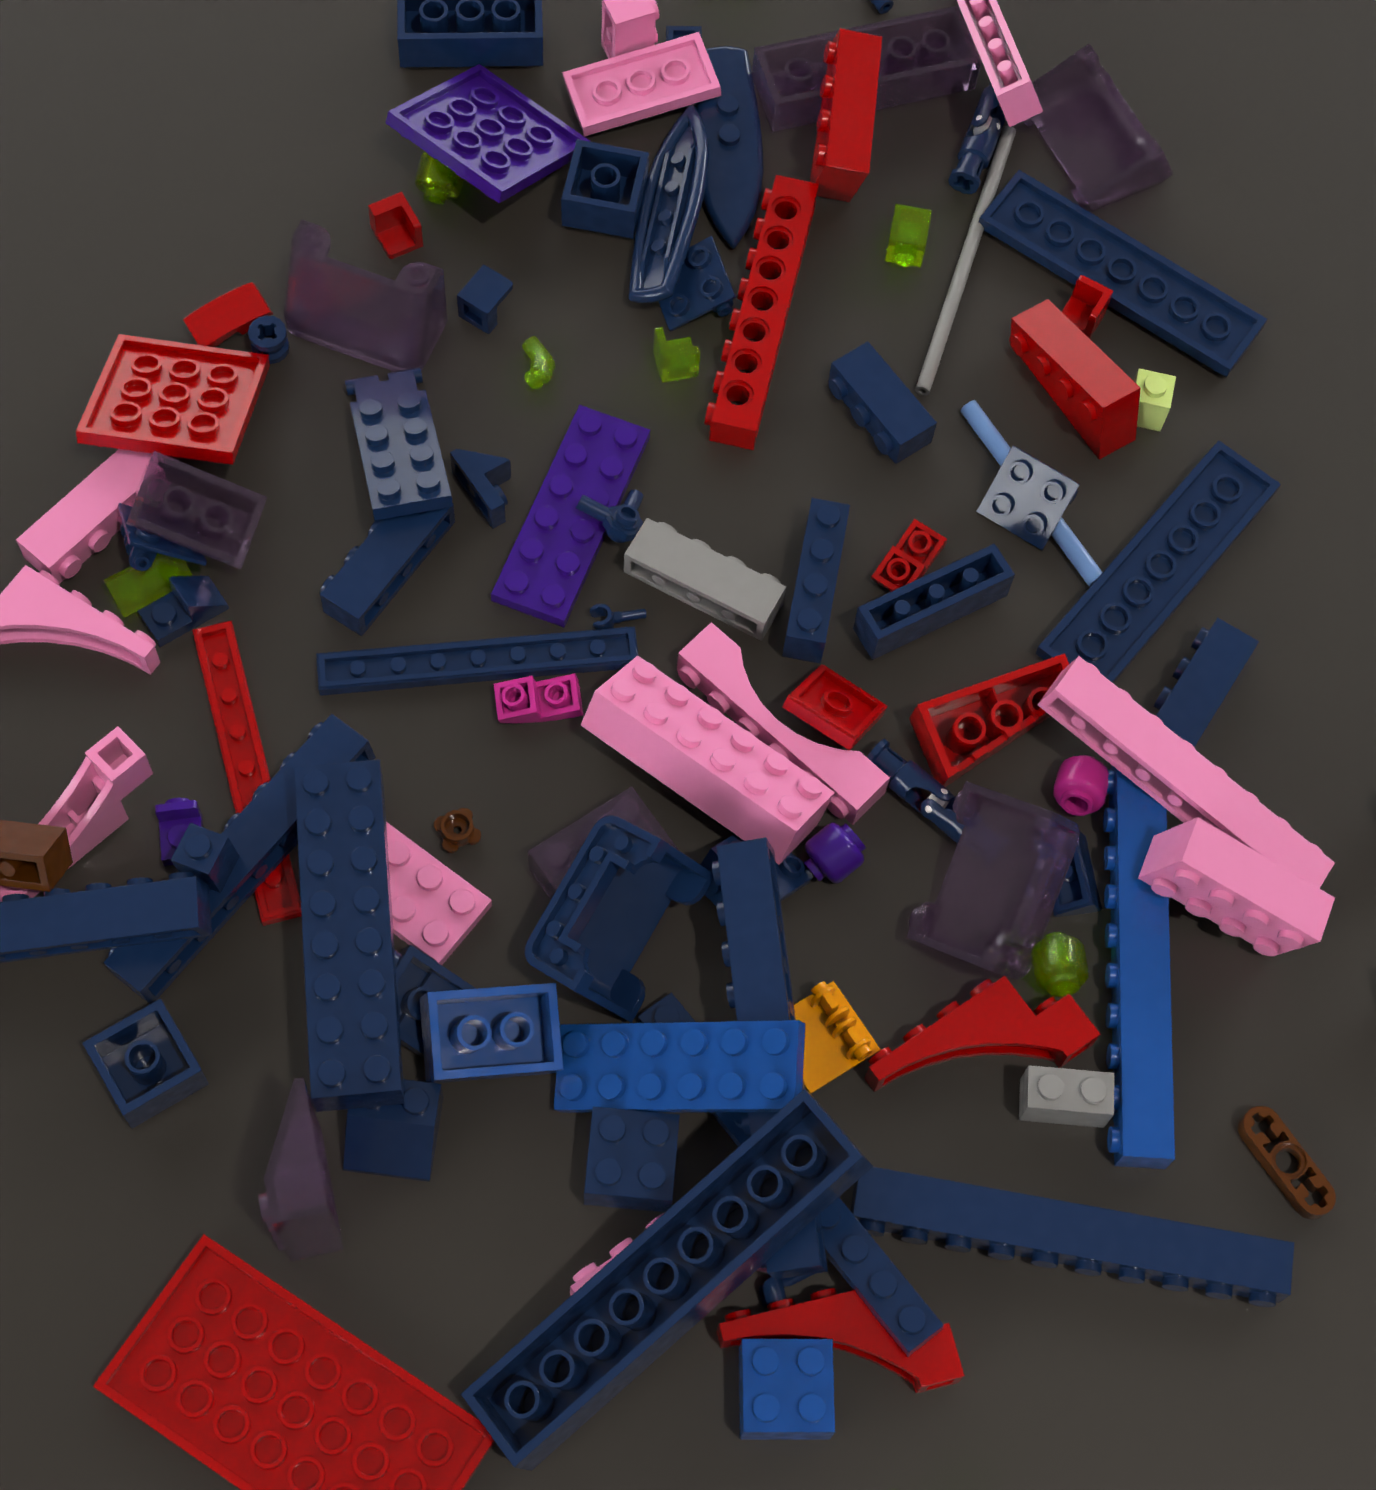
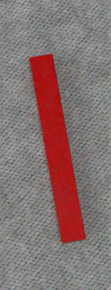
[192,620,302,926]

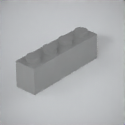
[624,518,786,641]

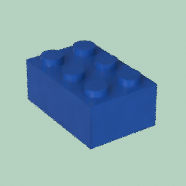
[419,983,564,1083]

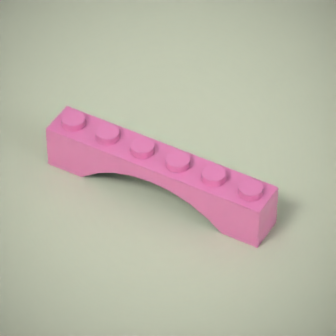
[677,622,890,825]

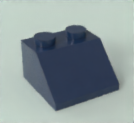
[343,1079,444,1182]

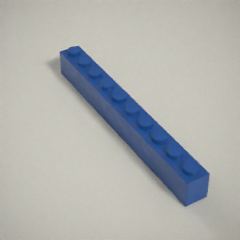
[1103,766,1175,1169]

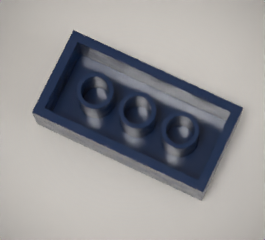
[397,0,543,67]

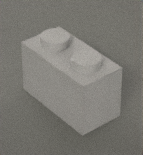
[1019,1065,1114,1128]

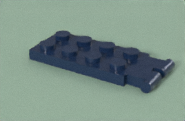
[345,368,453,521]

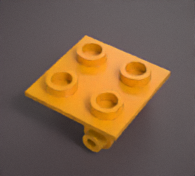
[794,981,881,1094]

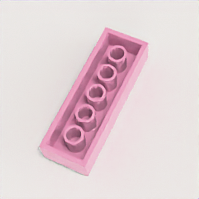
[581,656,835,865]

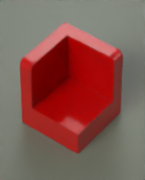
[368,191,423,259]
[1062,275,1113,339]

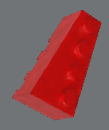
[810,28,882,202]
[1009,299,1141,460]
[909,653,1069,787]

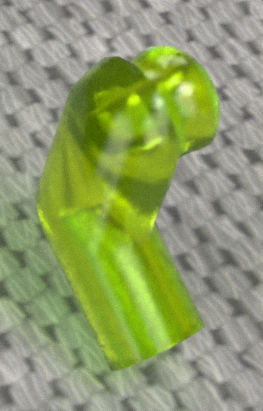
[522,336,555,389]

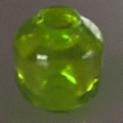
[415,152,464,204]
[1031,932,1089,997]

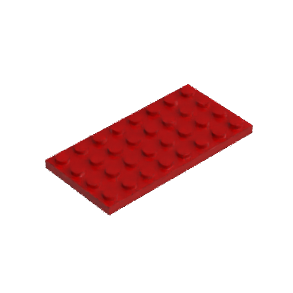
[93,1234,495,1490]

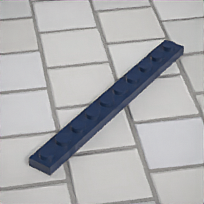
[638,992,944,1357]

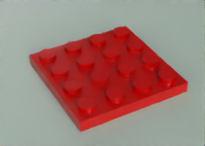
[76,334,270,465]

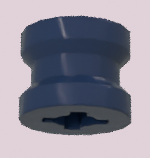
[248,315,290,364]

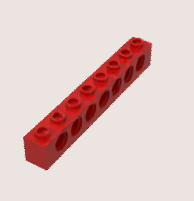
[704,175,819,451]

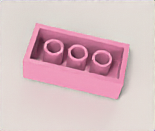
[1138,817,1335,957]

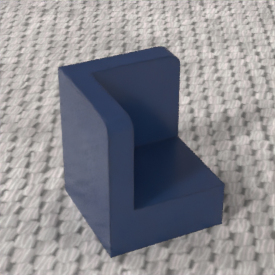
[457,264,513,335]

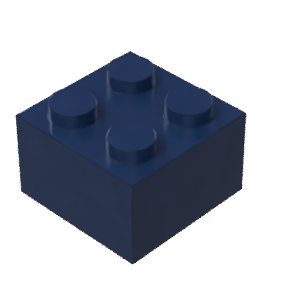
[561,139,649,239]
[82,998,209,1129]
[584,1107,680,1212]

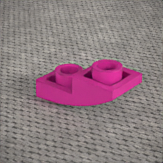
[494,673,584,723]

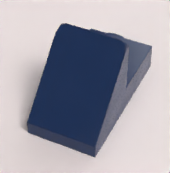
[450,449,511,529]
[137,576,229,648]

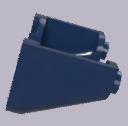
[525,815,714,1023]

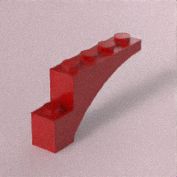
[864,976,1100,1092]
[717,1288,965,1394]

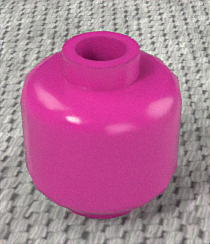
[1053,755,1109,816]

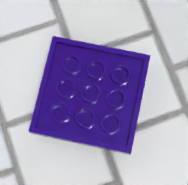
[385,64,590,203]

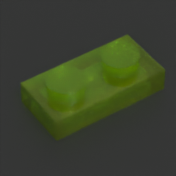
[103,553,193,618]

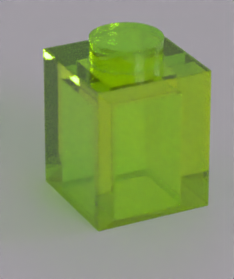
[885,204,932,268]

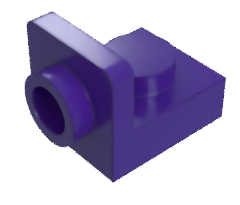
[155,797,203,866]

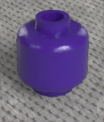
[804,823,866,884]

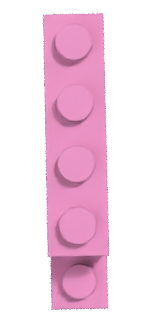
[0,565,161,675]
[0,726,153,902]

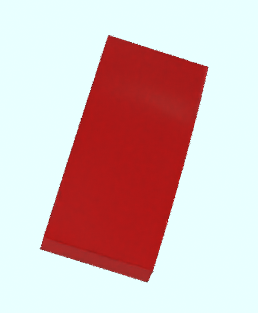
[183,282,273,347]
[871,518,947,592]

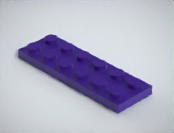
[491,405,650,628]

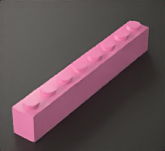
[1038,656,1335,889]

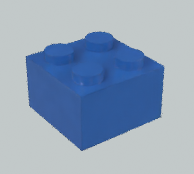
[739,1339,835,1440]

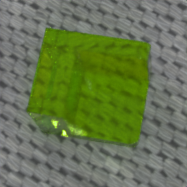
[653,327,700,383]

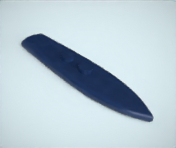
[696,46,764,249]
[628,105,710,303]

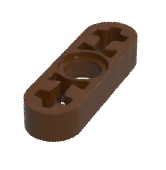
[1238,1106,1336,1220]

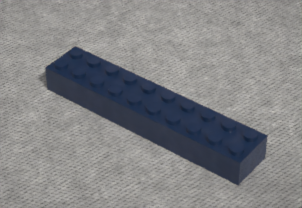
[461,1089,873,1471]

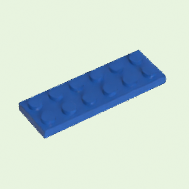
[554,1020,806,1113]

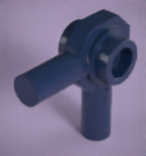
[576,489,643,543]

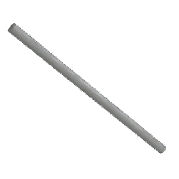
[915,125,1016,396]

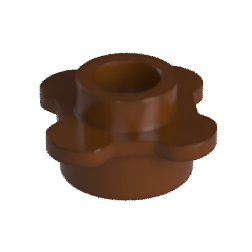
[434,808,481,853]

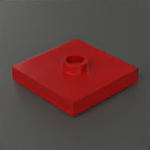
[782,664,888,751]

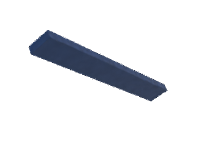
[316,626,639,696]

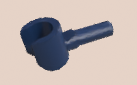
[590,603,646,630]
[759,1273,816,1308]

